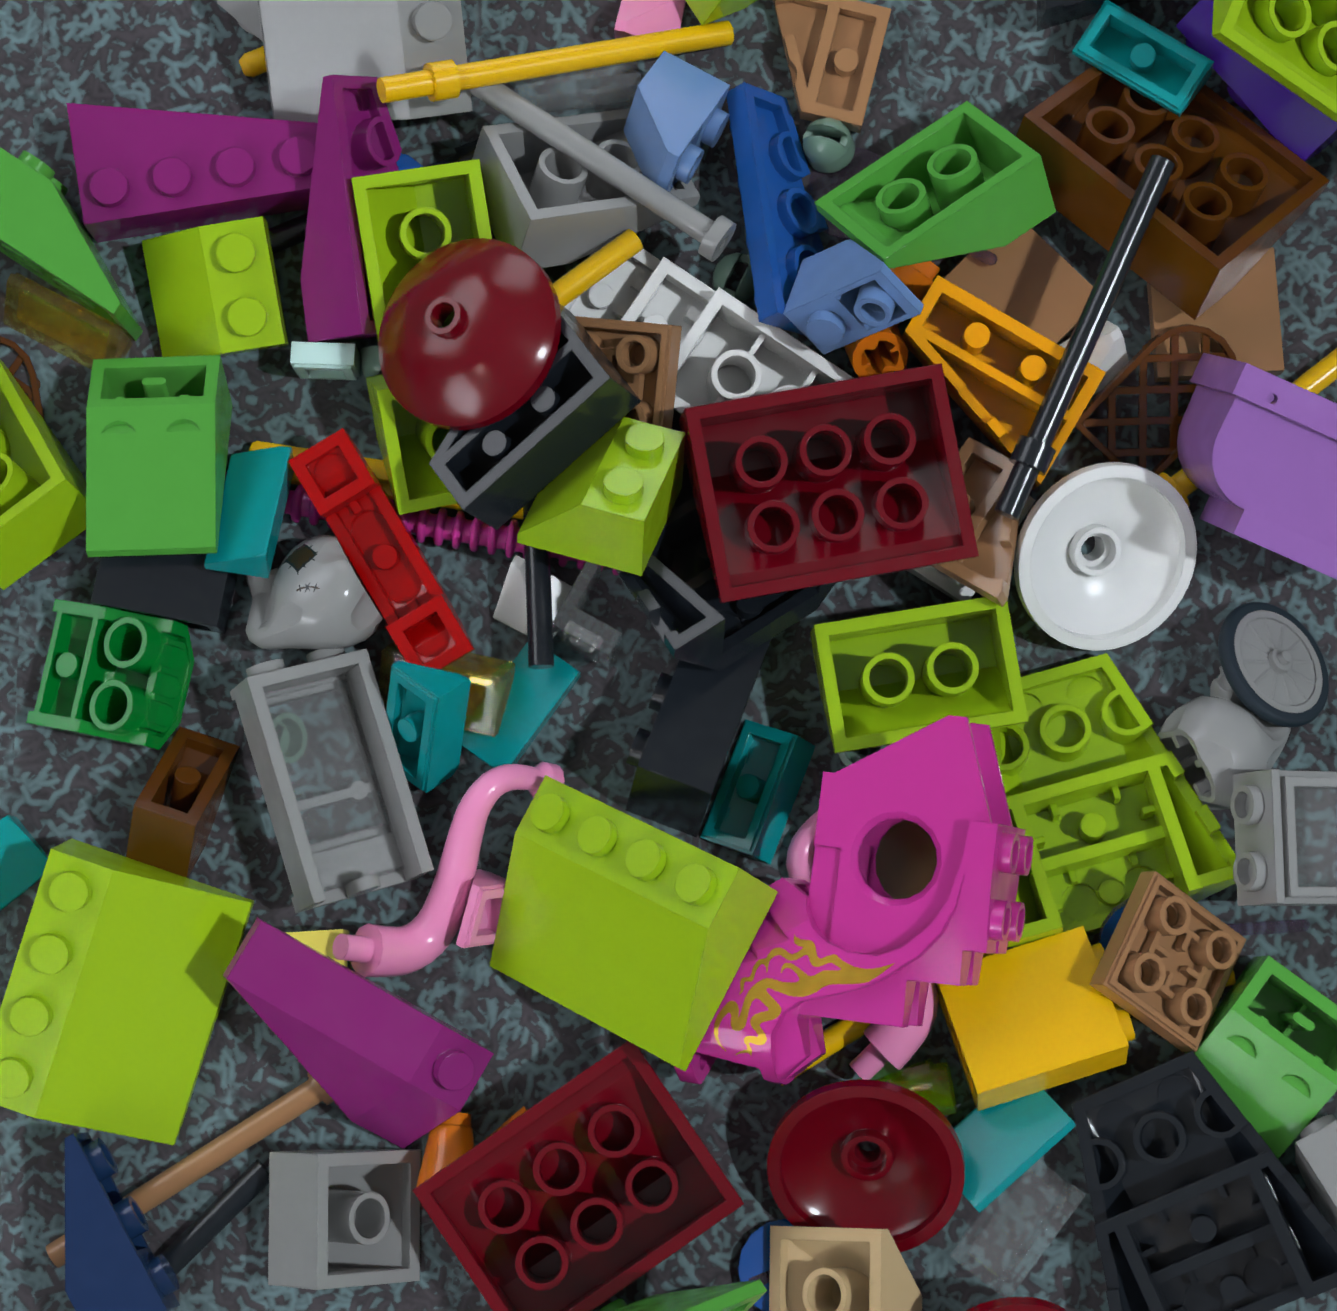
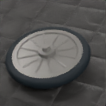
[1218,602,1329,728]

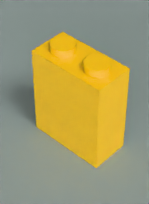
[937,926,1135,1111]

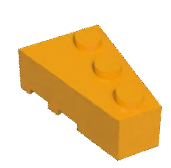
[902,275,1106,490]

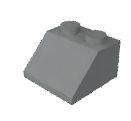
[268,1149,421,1290]

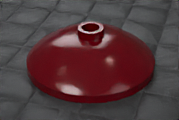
[378,238,561,430]
[767,1079,965,1252]

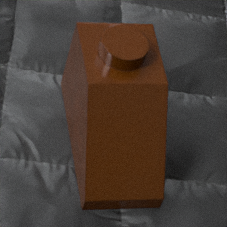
[126,726,240,878]

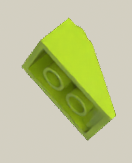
[0,359,86,590]

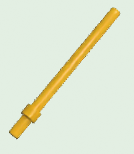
[377,20,734,103]

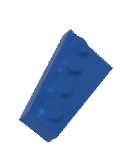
[727,82,828,335]

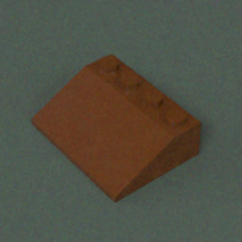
[1016,66,1330,320]

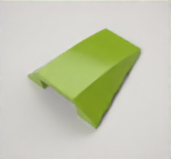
[991,653,1236,947]

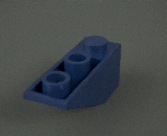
[65,1132,180,1311]

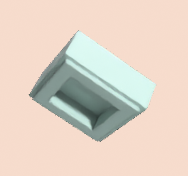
[290,341,361,380]

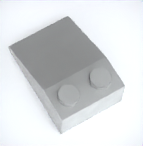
[258,0,473,123]
[472,108,700,268]

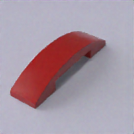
[288,428,475,670]

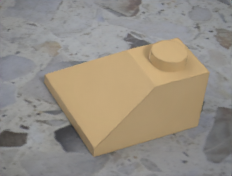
[769,1226,922,1311]

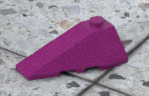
[300,75,402,342]
[223,917,494,1149]

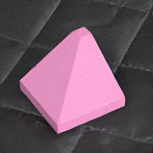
[614,0,686,39]
[456,869,506,948]

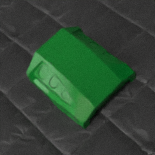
[26,599,195,750]

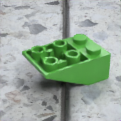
[86,355,233,557]
[1185,955,1337,1159]

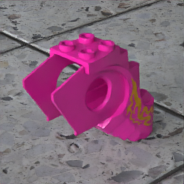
[674,715,1033,1085]

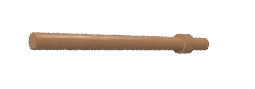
[45,1072,334,1268]

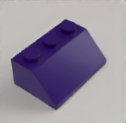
[1176,0,1337,162]

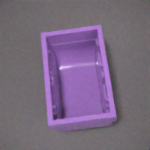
[1177,353,1337,580]

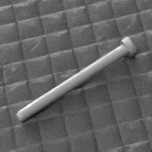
[470,84,737,262]

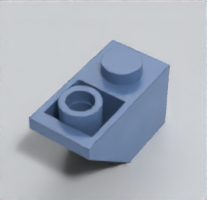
[623,51,730,192]
[783,239,924,354]

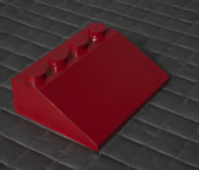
[679,363,979,604]
[412,1041,744,1311]

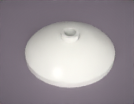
[1014,462,1197,651]

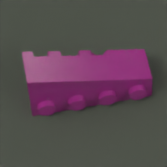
[66,103,318,243]

